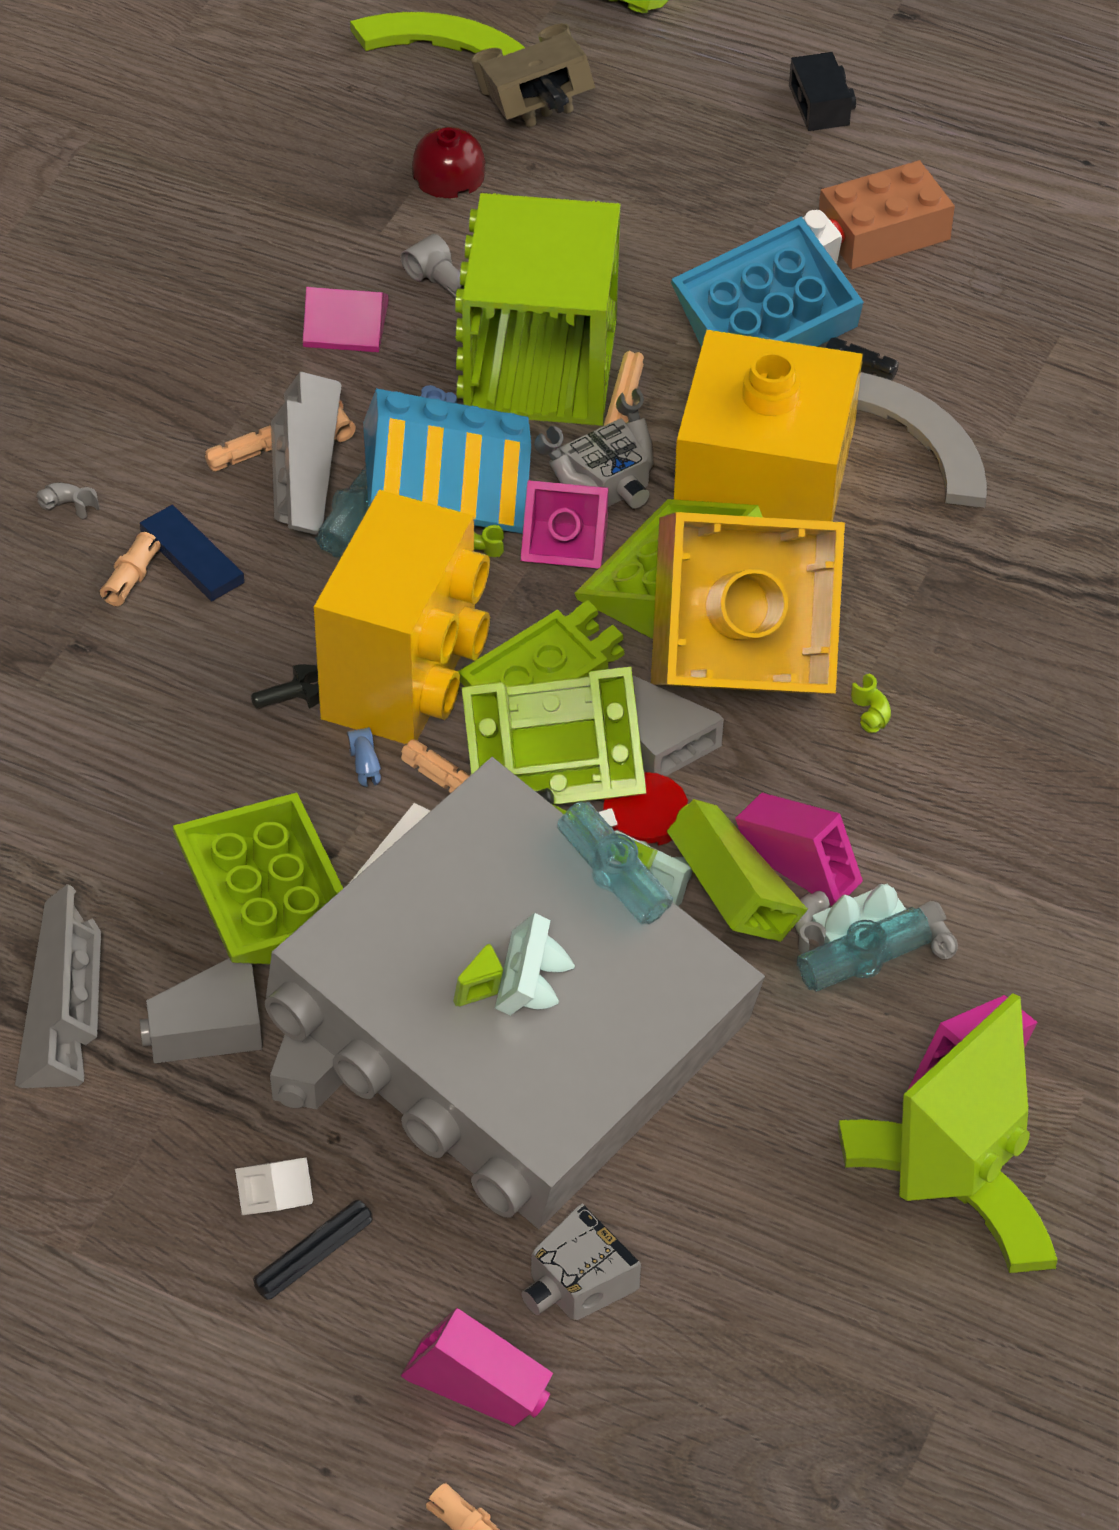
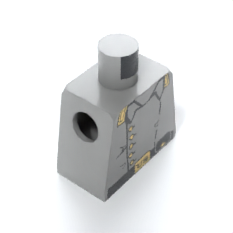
[521,1203,641,1320]

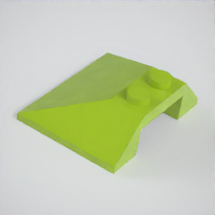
[462,666,647,805]
[899,993,1030,1201]

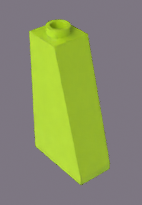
[667,799,808,942]

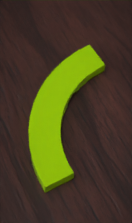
[350,12,525,56]
[838,1119,1058,1273]

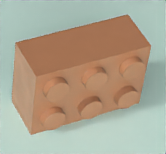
[819,160,955,270]

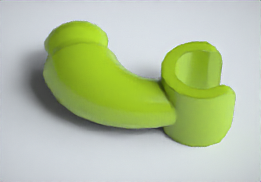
[474,525,504,557]
[851,673,891,734]

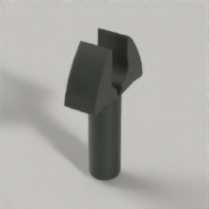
[251,664,320,709]

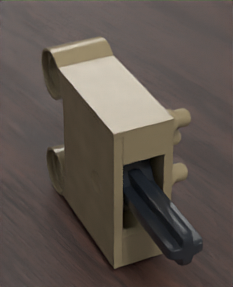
[471,23,596,127]

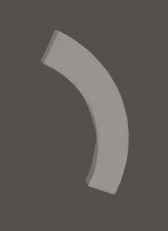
[857,372,987,508]

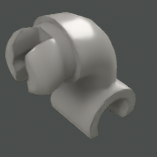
[36,482,100,519]
[795,891,830,955]
[915,901,958,959]

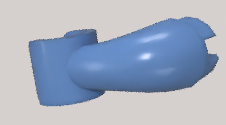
[347,727,381,787]

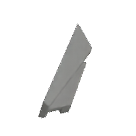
[271,371,341,534]
[15,884,101,1088]

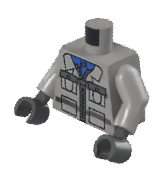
[534,388,653,509]

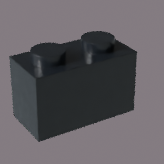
[789,52,856,131]

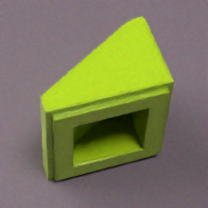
[453,944,503,1007]

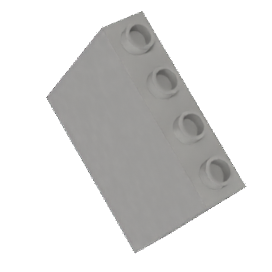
[265,757,765,1229]

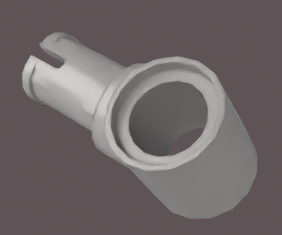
[401,234,464,299]

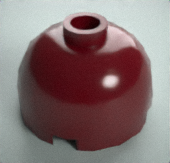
[412,127,485,199]

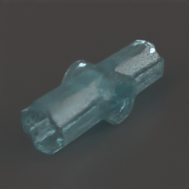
[315,465,369,557]
[557,801,673,925]
[797,907,932,992]

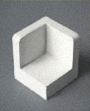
[235,1157,313,1215]

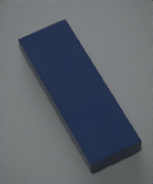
[140,504,244,602]

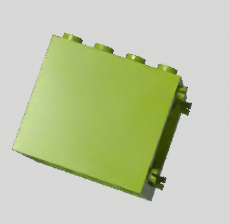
[455,193,621,426]

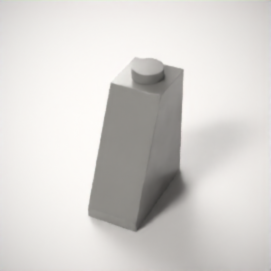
[633,676,724,776]
[140,958,262,1063]
[270,1035,343,1110]

